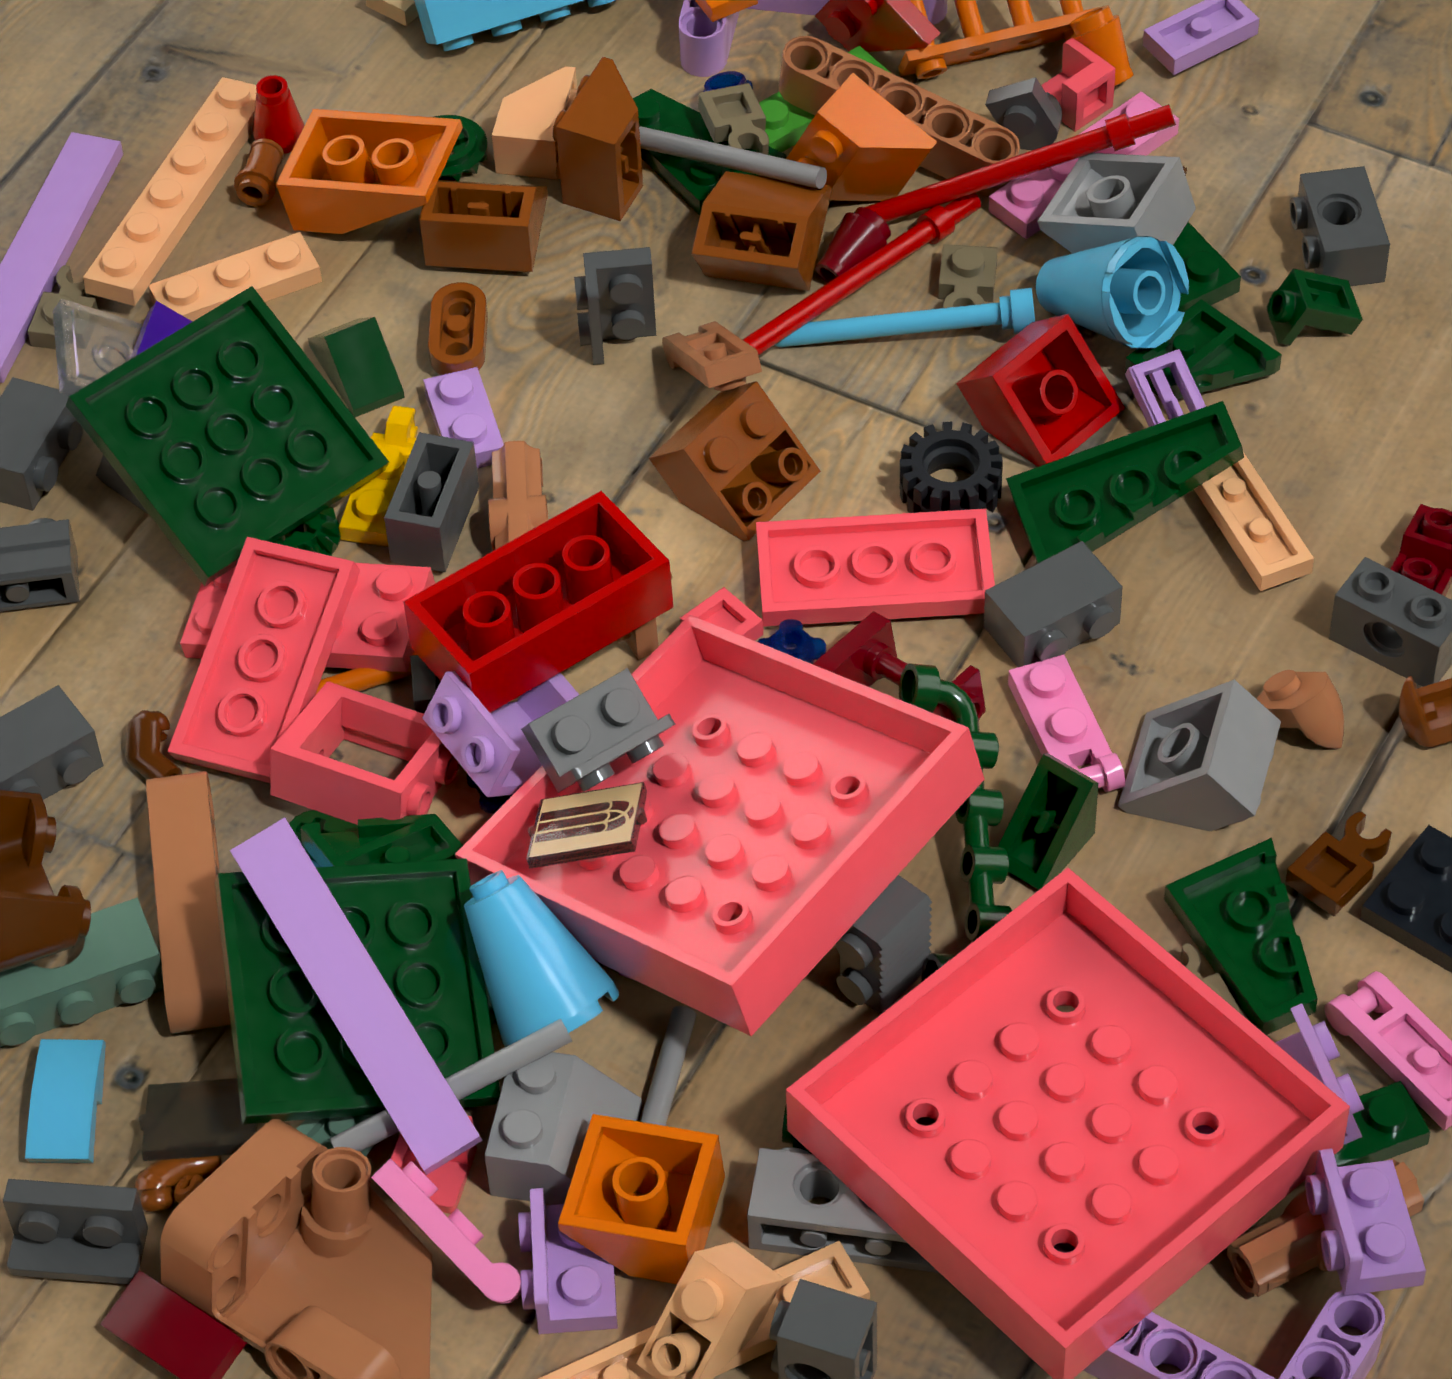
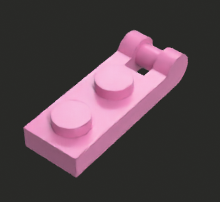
[1008,655,1125,792]
[1324,971,1452,1131]
[371,1159,521,1304]

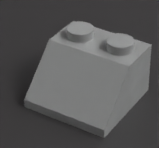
[1037,153,1196,253]
[1118,679,1281,831]
[484,1052,642,1205]

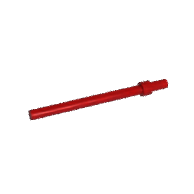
[865,104,1176,223]
[742,193,981,355]

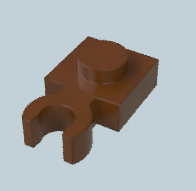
[1285,811,1392,916]

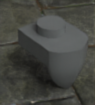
[985,77,1062,151]

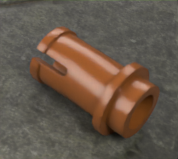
[234,139,284,206]

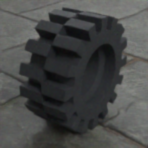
[899,421,1003,513]

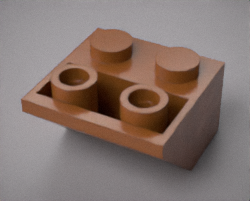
[552,57,643,221]
[691,171,832,291]
[420,180,548,272]
[649,381,821,541]

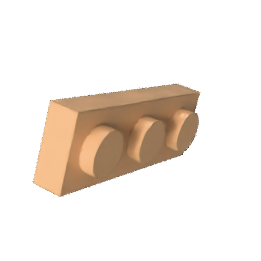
[148,232,322,321]
[1194,452,1314,591]

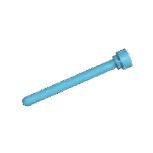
[775,288,1035,347]

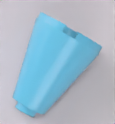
[1036,236,1189,349]
[464,870,619,1047]

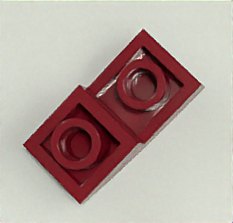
[1390,504,1452,596]
[100,1270,247,1379]

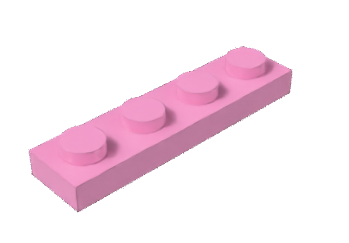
[989,92,1179,239]

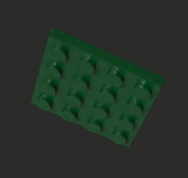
[66,286,389,586]
[214,858,500,1124]

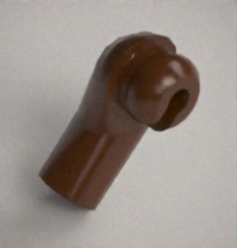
[126,710,182,779]

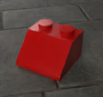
[956,314,1125,467]

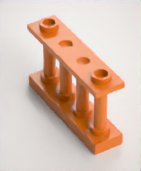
[898,0,1099,79]

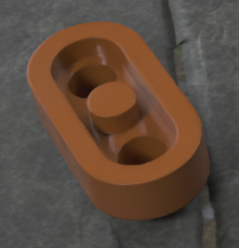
[428,282,488,375]

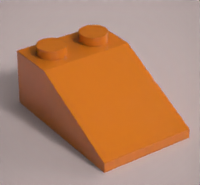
[276,109,463,234]

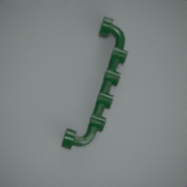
[899,663,1012,982]

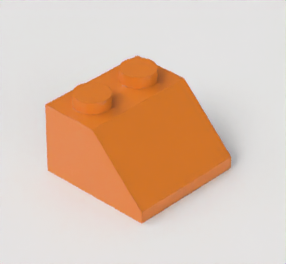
[786,73,937,201]
[558,1114,725,1284]

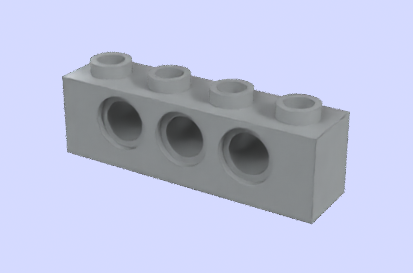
[747,1147,939,1273]

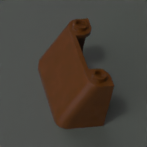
[0,790,91,972]

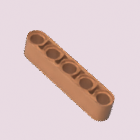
[779,36,1020,197]
[146,771,231,1034]

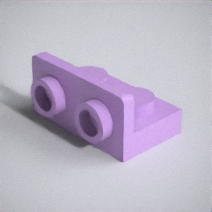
[1305,1148,1426,1296]
[518,1188,618,1334]

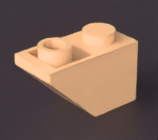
[492,66,578,180]
[636,1242,784,1379]

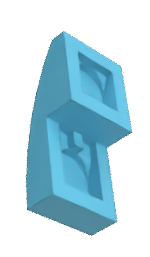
[25,1039,106,1163]

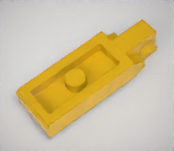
[339,405,418,546]

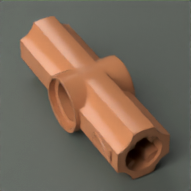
[488,441,548,550]
[1226,1158,1424,1297]

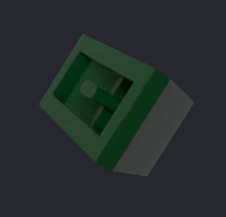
[308,317,405,417]
[998,753,1099,890]

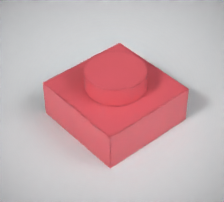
[680,587,763,641]

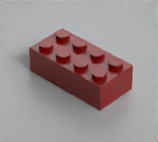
[403,491,674,713]

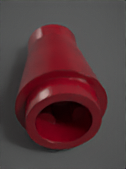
[815,207,891,283]

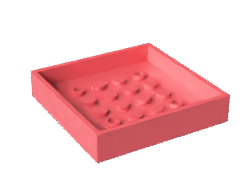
[455,615,985,1036]
[786,868,1350,1379]

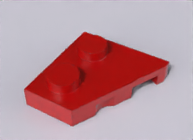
[815,0,940,52]

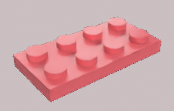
[756,509,995,627]
[167,537,360,783]
[180,563,435,672]

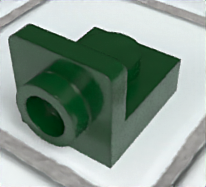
[1267,269,1363,346]

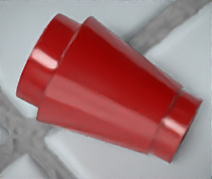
[253,75,305,154]

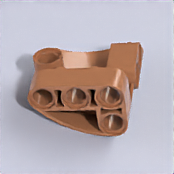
[161,1119,433,1379]

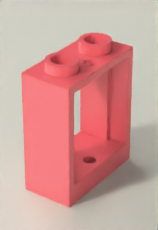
[270,681,460,825]

